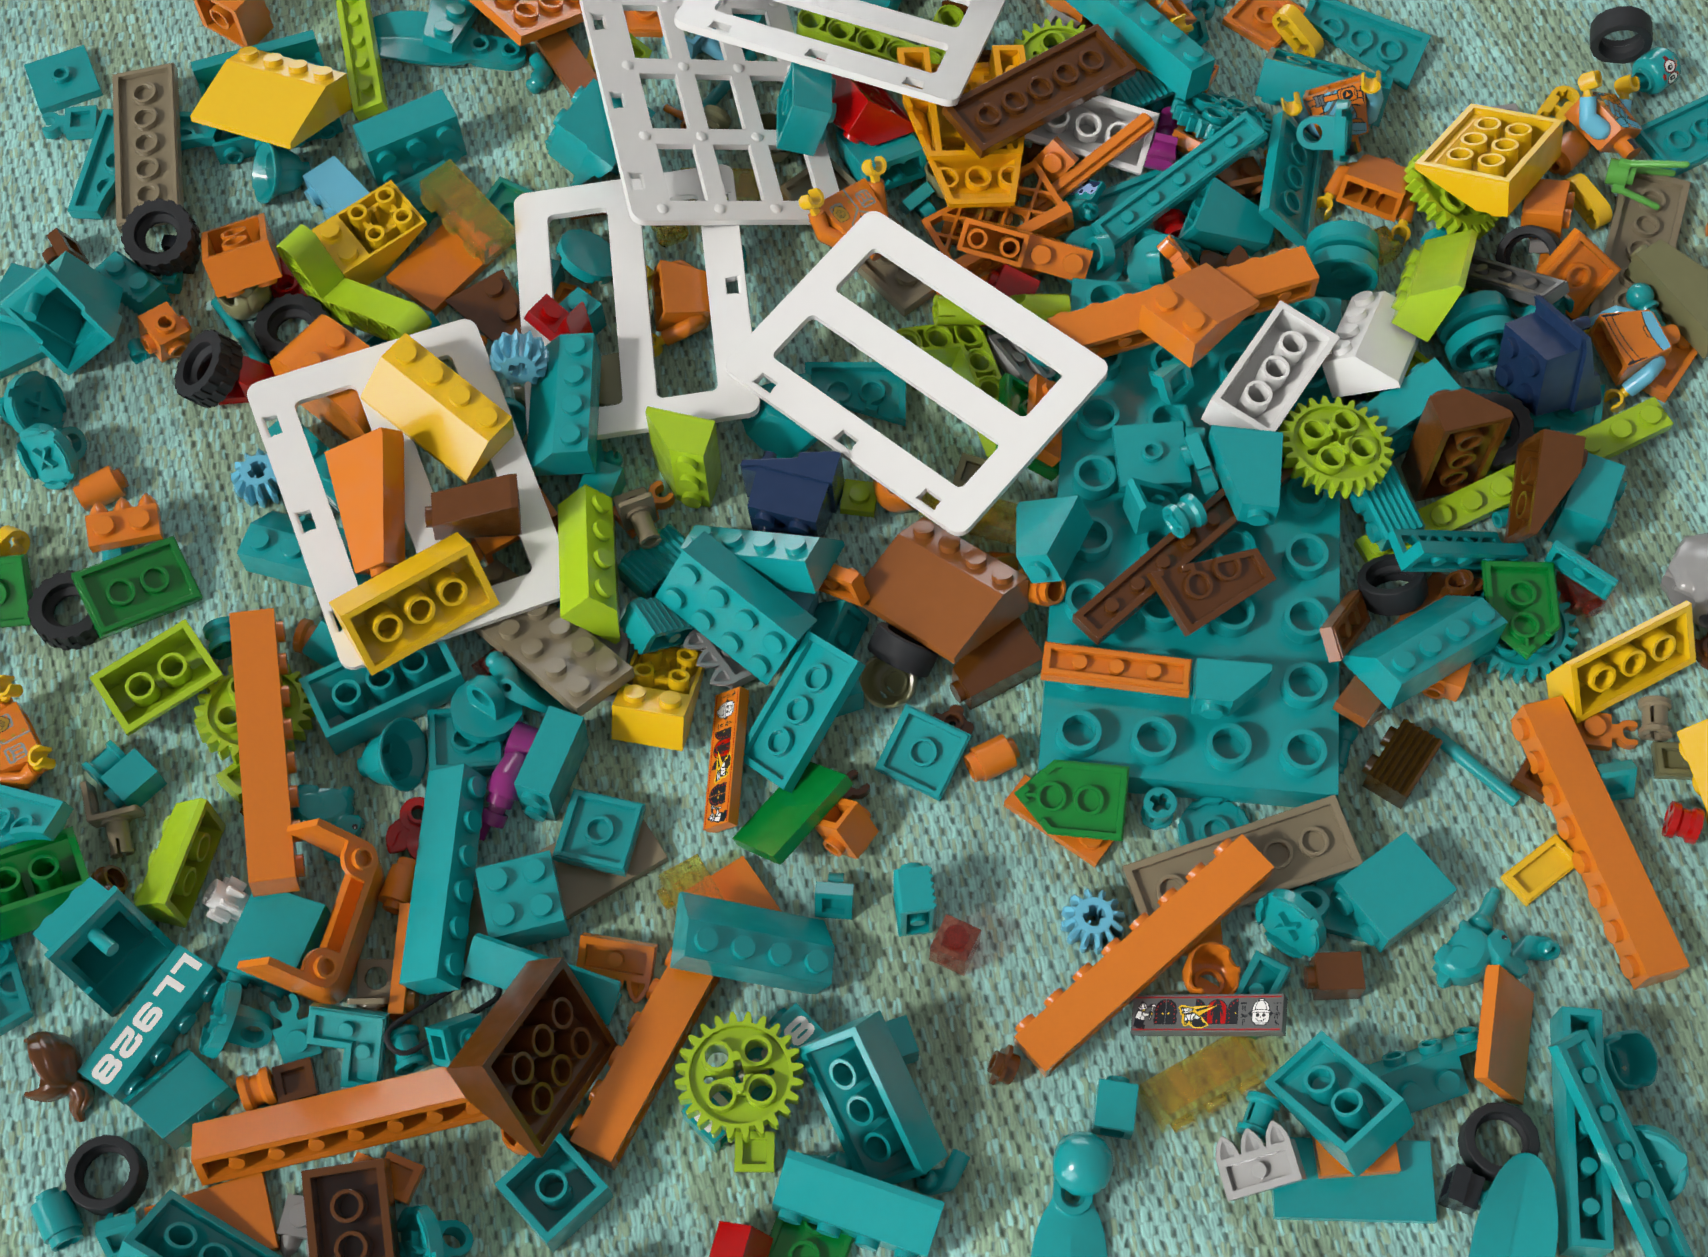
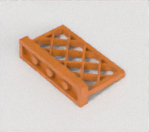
[921,160,1075,277]

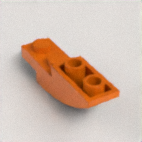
[956,217,1094,280]

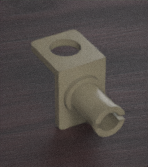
[613,487,662,549]
[80,781,146,859]
[347,959,394,1012]

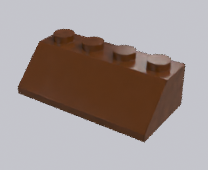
[1401,388,1514,502]

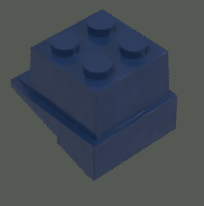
[1495,294,1602,416]
[740,451,844,538]

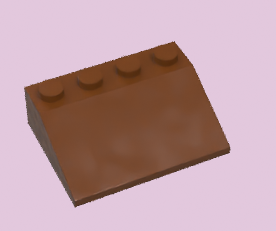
[863,517,1028,664]

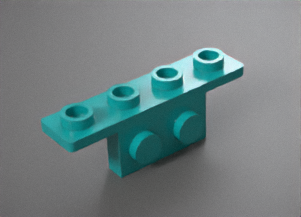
[1361,1026,1479,1113]

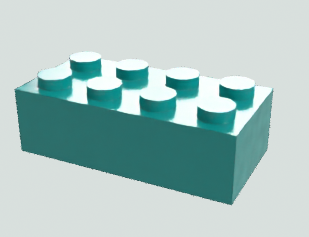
[655,531,817,685]

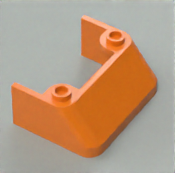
[236,818,385,1004]

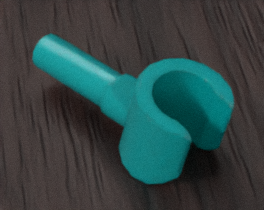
[127,338,151,364]
[1179,404,1205,443]

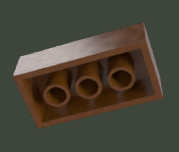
[301,1158,401,1257]

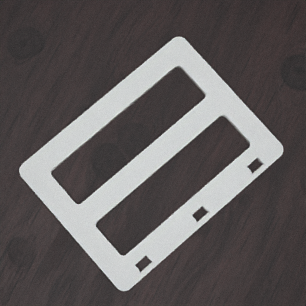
[675,0,1005,107]
[514,164,760,440]
[726,211,1108,536]
[247,319,560,670]

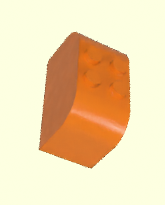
[270,315,371,441]

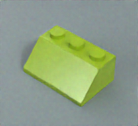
[645,406,722,509]
[89,619,224,736]
[134,798,226,928]

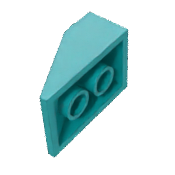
[1264,1030,1415,1178]

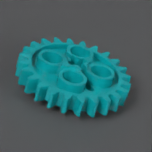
[1170,89,1272,151]
[1474,589,1579,684]

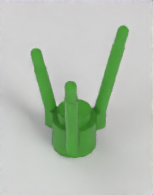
[1604,158,1690,210]

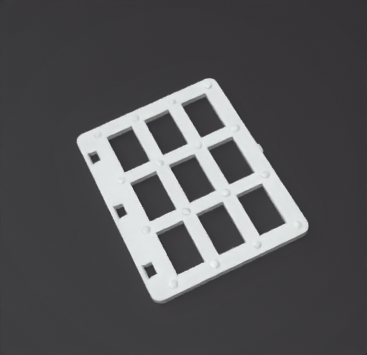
[579,0,839,226]

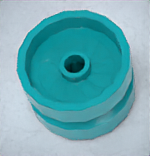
[1305,220,1380,300]
[1436,290,1515,373]

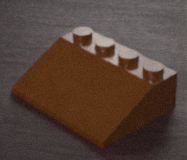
[447,957,618,1158]

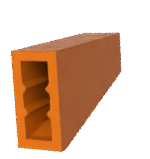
[324,427,405,578]

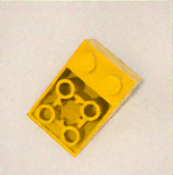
[311,180,427,285]
[611,647,705,751]

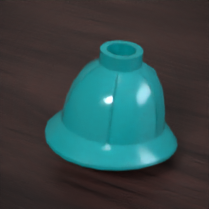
[252,142,311,204]
[357,717,427,792]

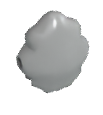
[1660,533,1708,629]

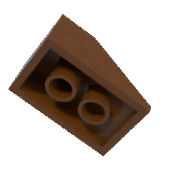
[1504,429,1588,543]

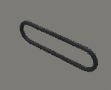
[384,977,502,1056]

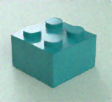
[776,62,836,156]
[1547,453,1627,555]
[475,850,570,947]
[494,1132,614,1253]

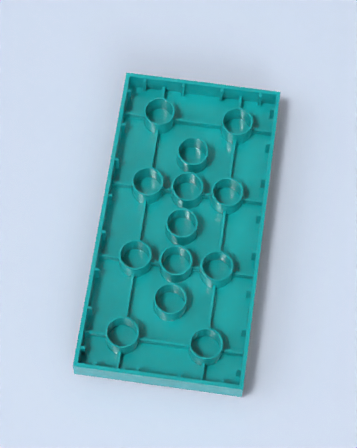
[1037,278,1341,808]

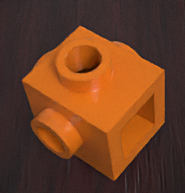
[137,301,192,363]

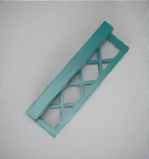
[1387,529,1529,573]

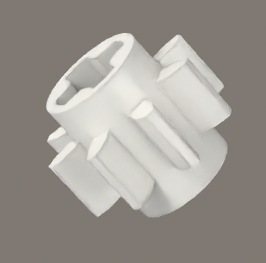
[202,875,250,924]

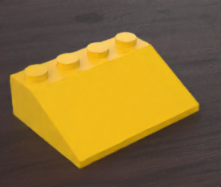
[190,46,353,150]
[1415,103,1563,217]

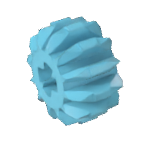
[490,329,549,388]
[231,448,281,509]
[1060,888,1125,955]

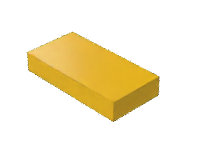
[1500,834,1575,907]

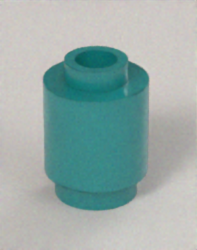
[30,1187,84,1252]

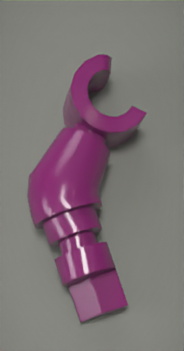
[1144,106,1180,172]
[479,721,539,841]

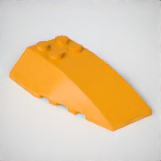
[896,45,1026,208]

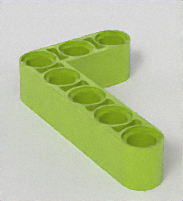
[796,5,964,64]
[276,224,432,341]
[896,324,1002,459]

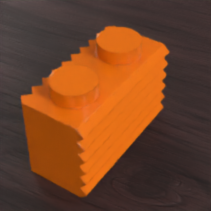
[1520,179,1575,239]

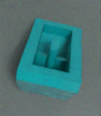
[1122,478,1179,536]

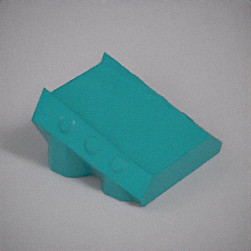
[122,1048,240,1150]

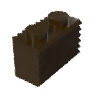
[1362,719,1443,809]

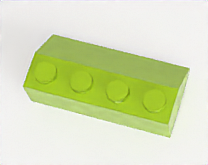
[1391,229,1478,342]
[558,484,621,644]

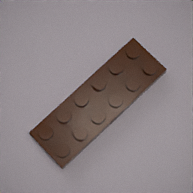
[942,24,1137,159]

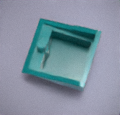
[548,78,656,186]
[0,251,123,376]
[32,877,176,1017]

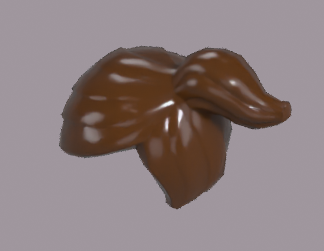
[24,1031,95,1122]

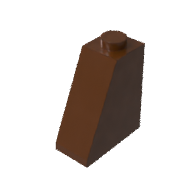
[425,474,522,540]
[950,617,1043,710]

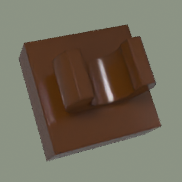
[42,227,89,265]

